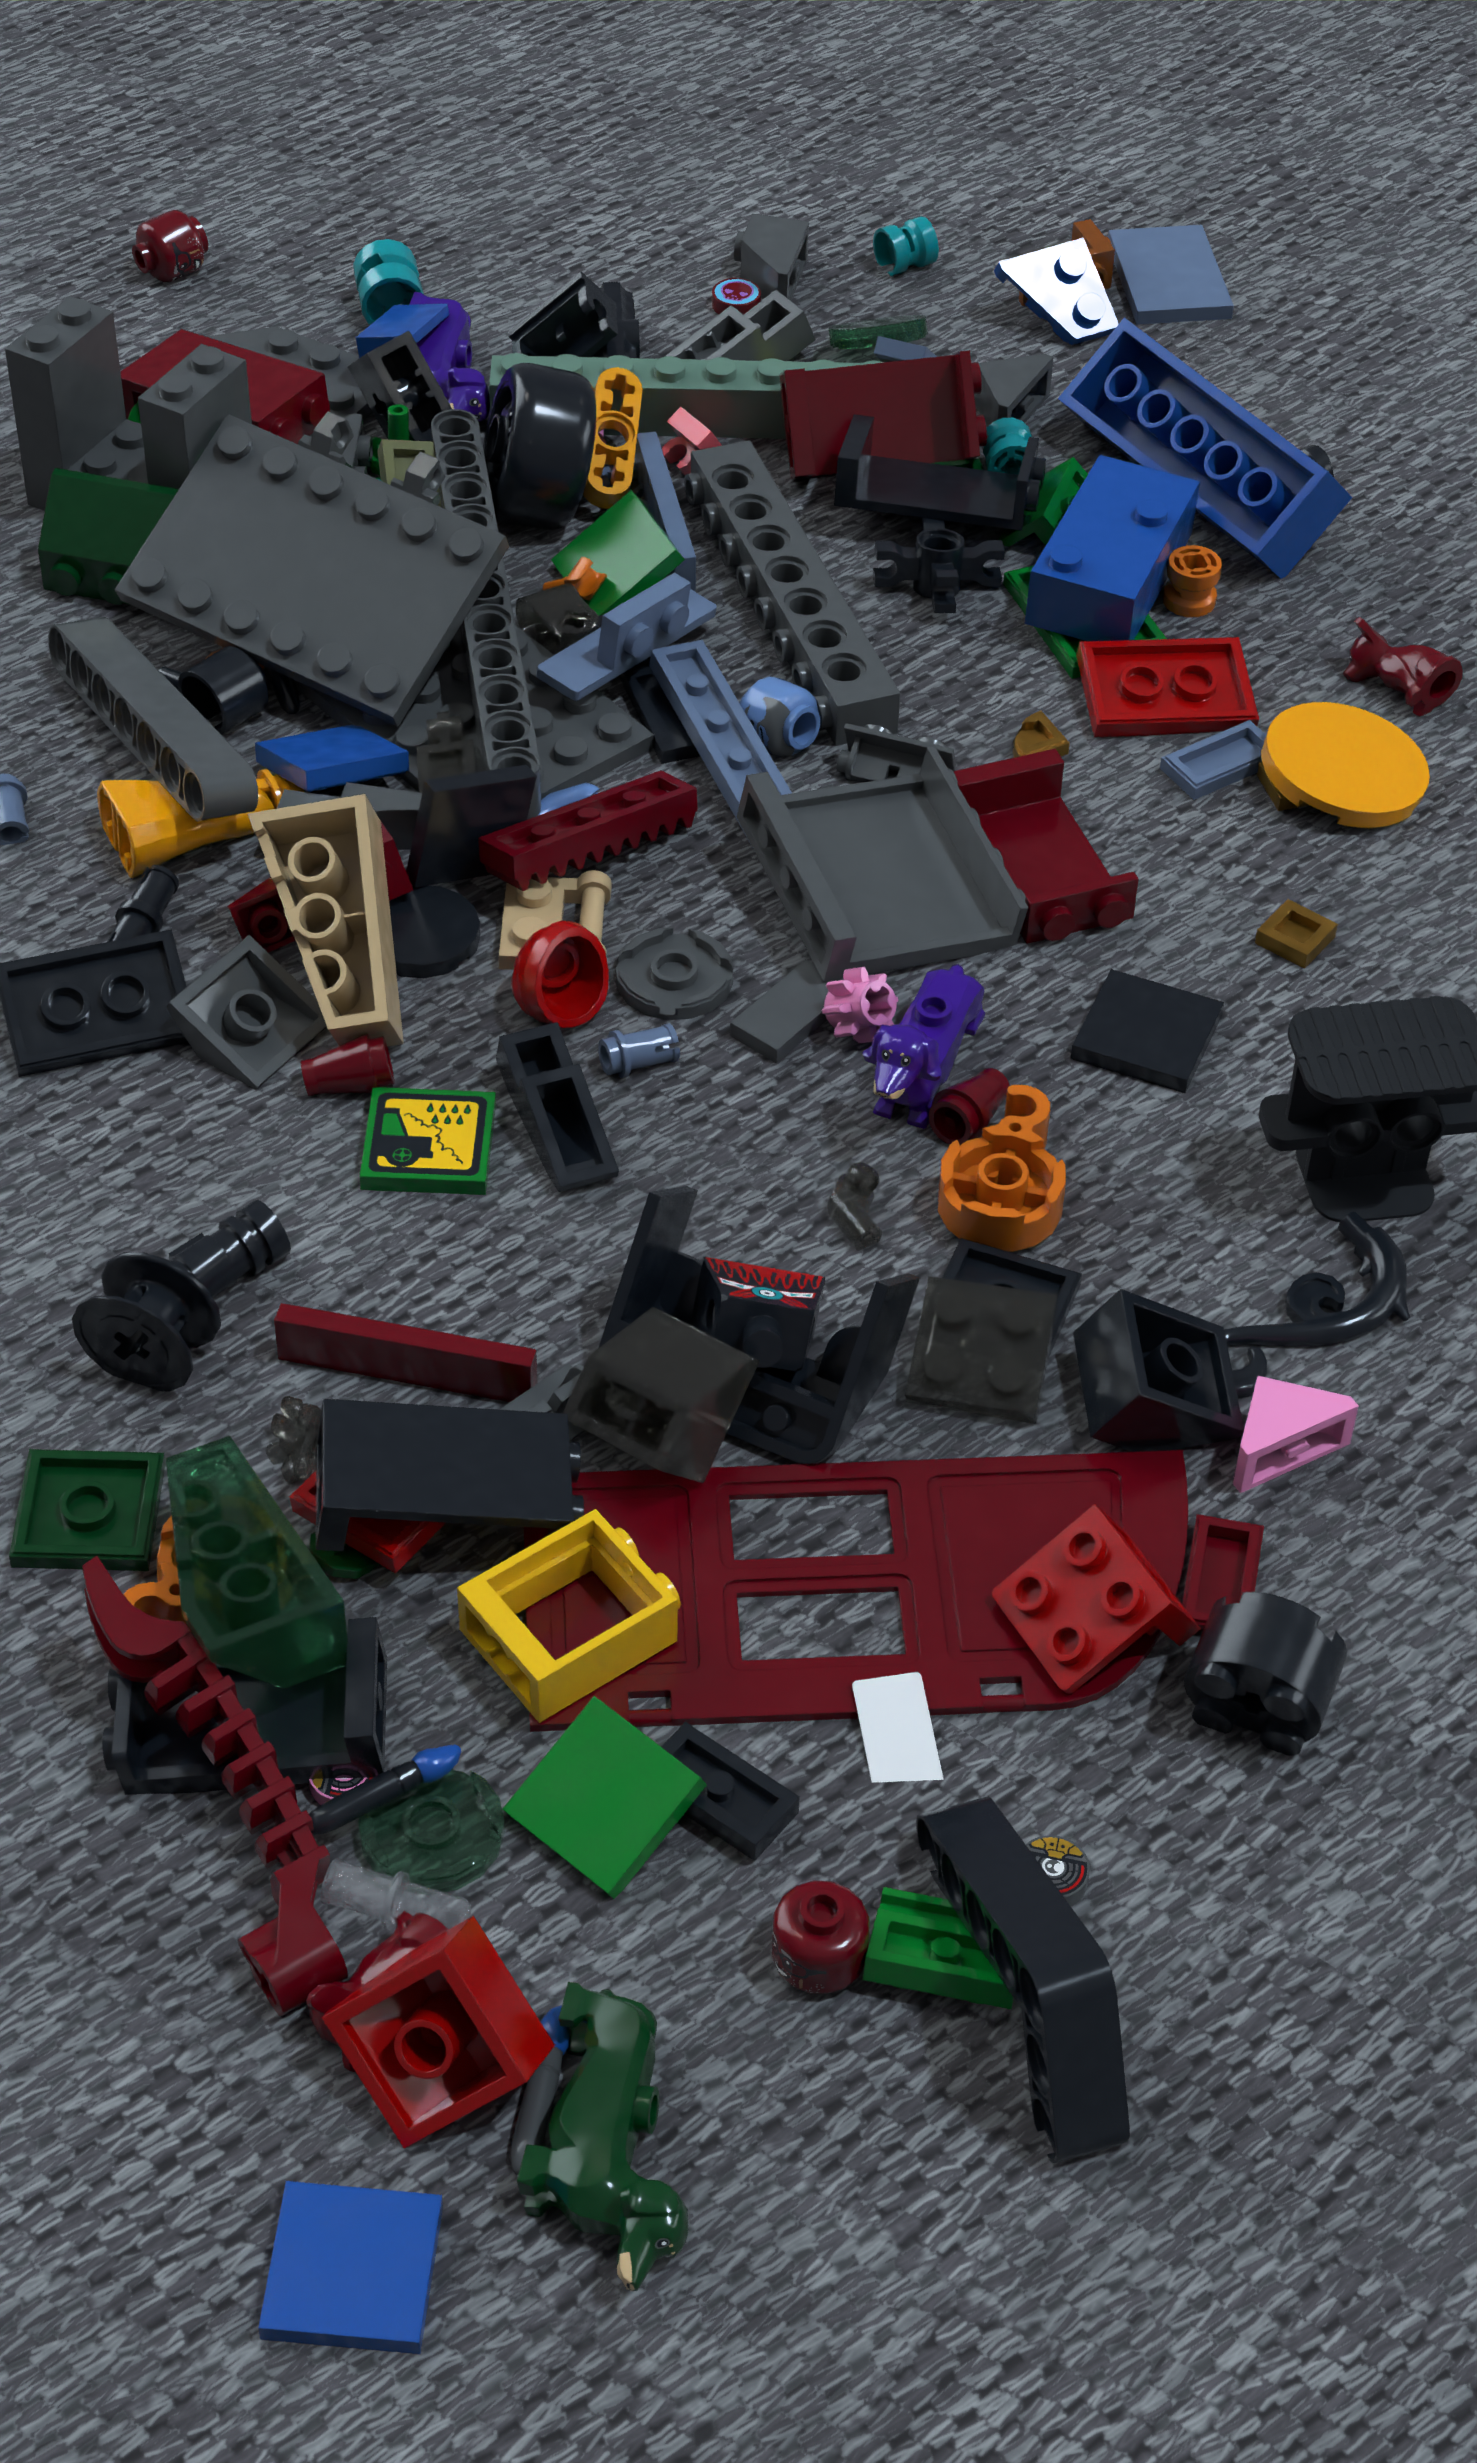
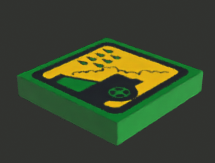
[359,1087,496,1195]

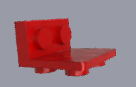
[992,1504,1201,1694]

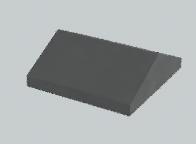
[166,935,327,1090]

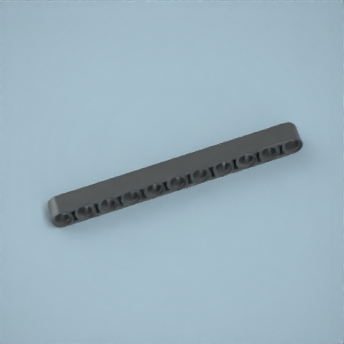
[431,409,541,820]

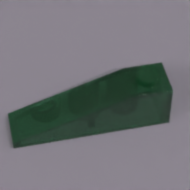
[166,1436,348,1689]

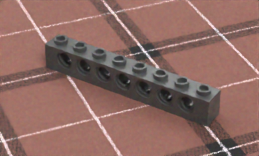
[684,440,900,746]

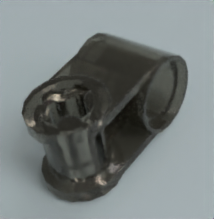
[515,583,599,655]

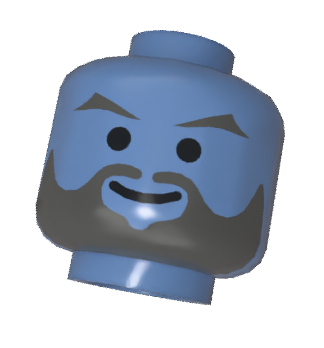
[740,677,820,757]

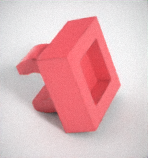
[662,407,722,475]

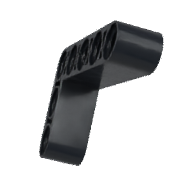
[916,1796,1130,2163]

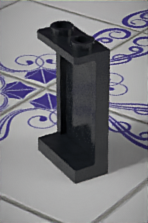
[102,1617,387,1795]

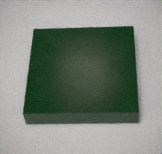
[9,1449,166,1571]

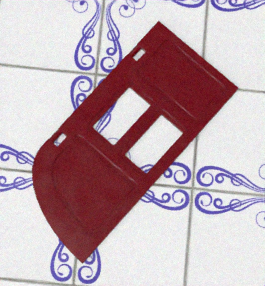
[524,1450,1188,1732]

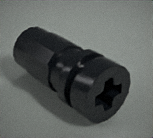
[169,1200,291,1297]

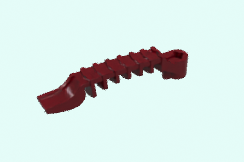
[82,1556,348,2016]

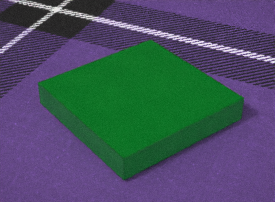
[551,490,685,622]
[502,1696,707,1899]

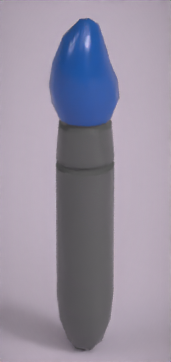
[510,2005,570,2175]

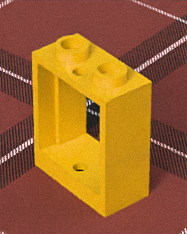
[457,1509,681,1723]

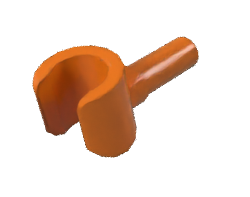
[543,557,607,601]

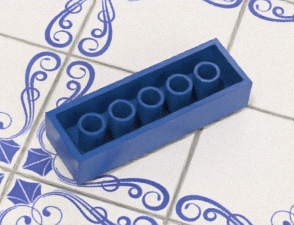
[1058,317,1353,579]

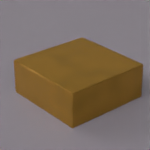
[1255,899,1338,969]

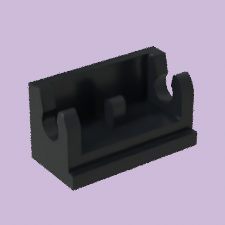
[508,272,618,357]

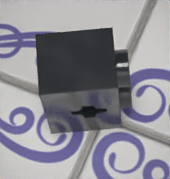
[348,331,452,441]

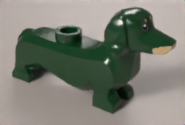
[517,1982,688,2291]

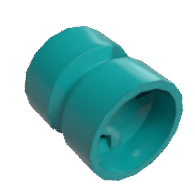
[353,239,424,325]

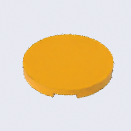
[1261,702,1430,828]

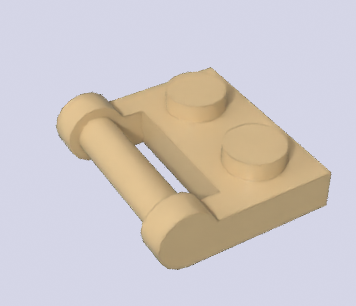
[499,870,612,970]

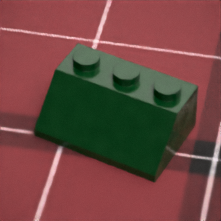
[38,468,179,605]

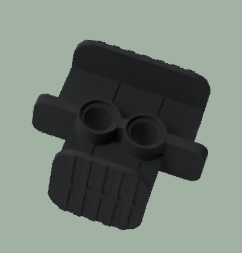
[1259,996,1477,1222]

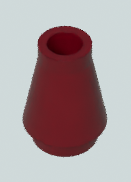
[301,1033,395,1096]
[929,1068,1010,1145]

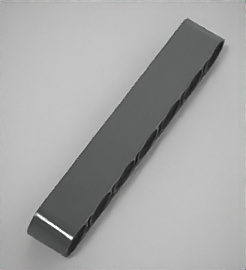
[48,617,258,822]

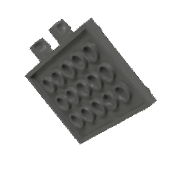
[115,411,509,727]

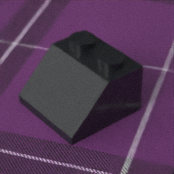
[1073,1289,1244,1452]

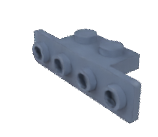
[536,572,717,701]

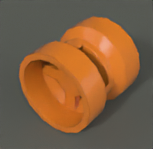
[1163,545,1222,617]

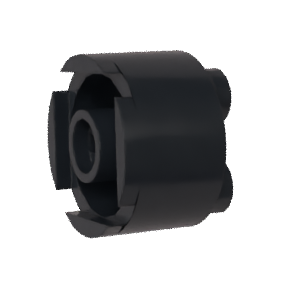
[1184,1592,1347,1756]

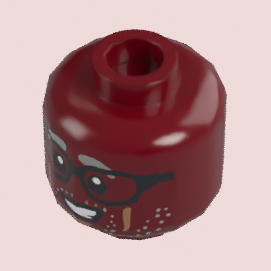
[132,210,208,282]
[772,1880,870,1994]

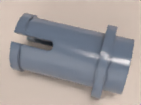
[0,774,29,845]
[598,1023,680,1078]

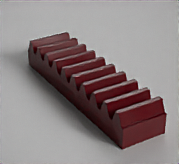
[478,770,698,891]

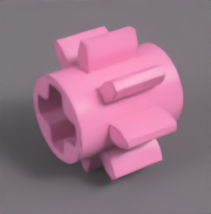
[822,967,898,1043]

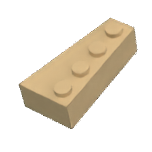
[248,794,404,1046]

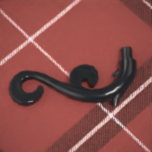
[1224,1212,1410,1399]

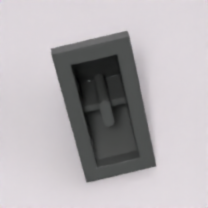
[974,354,1053,427]

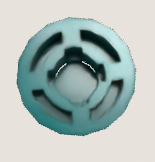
[873,216,939,276]
[982,417,1038,475]

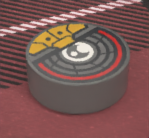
[1026,1835,1090,1906]

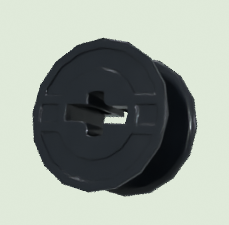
[72,1252,221,1392]

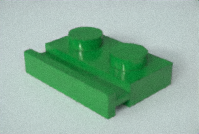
[863,1887,1014,2009]

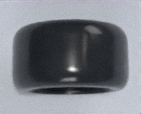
[483,363,596,530]

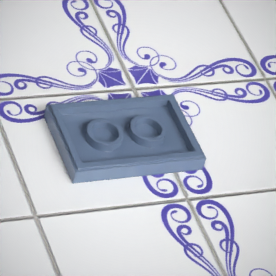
[1108,225,1234,325]

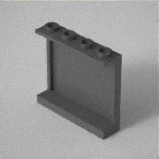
[737,747,1028,982]

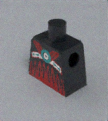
[692,1257,825,1371]

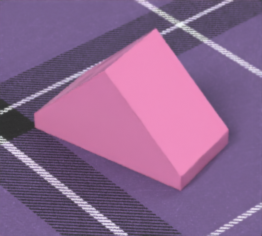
[1233,1376,1359,1493]

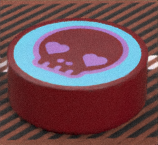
[712,278,761,315]

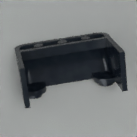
[597,1186,920,1464]

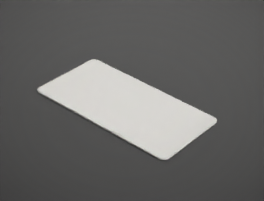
[852,1672,944,1783]

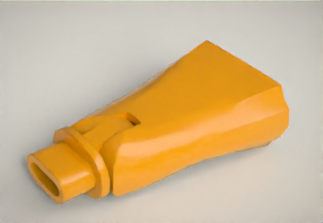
[97,769,304,878]

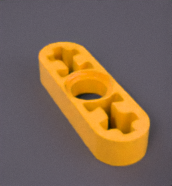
[583,367,643,509]

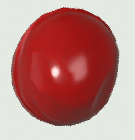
[511,920,609,1028]

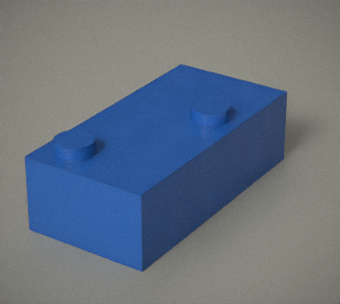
[1025,455,1200,641]

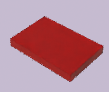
[1076,637,1259,737]

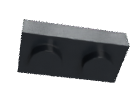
[661,1722,800,1861]

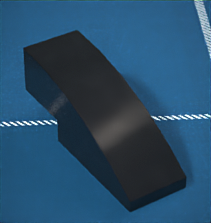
[496,1022,619,1192]

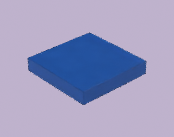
[255,724,409,792]
[258,2181,443,2354]

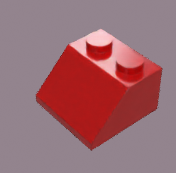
[321,1916,555,2148]

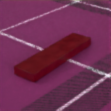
[274,1303,537,1402]

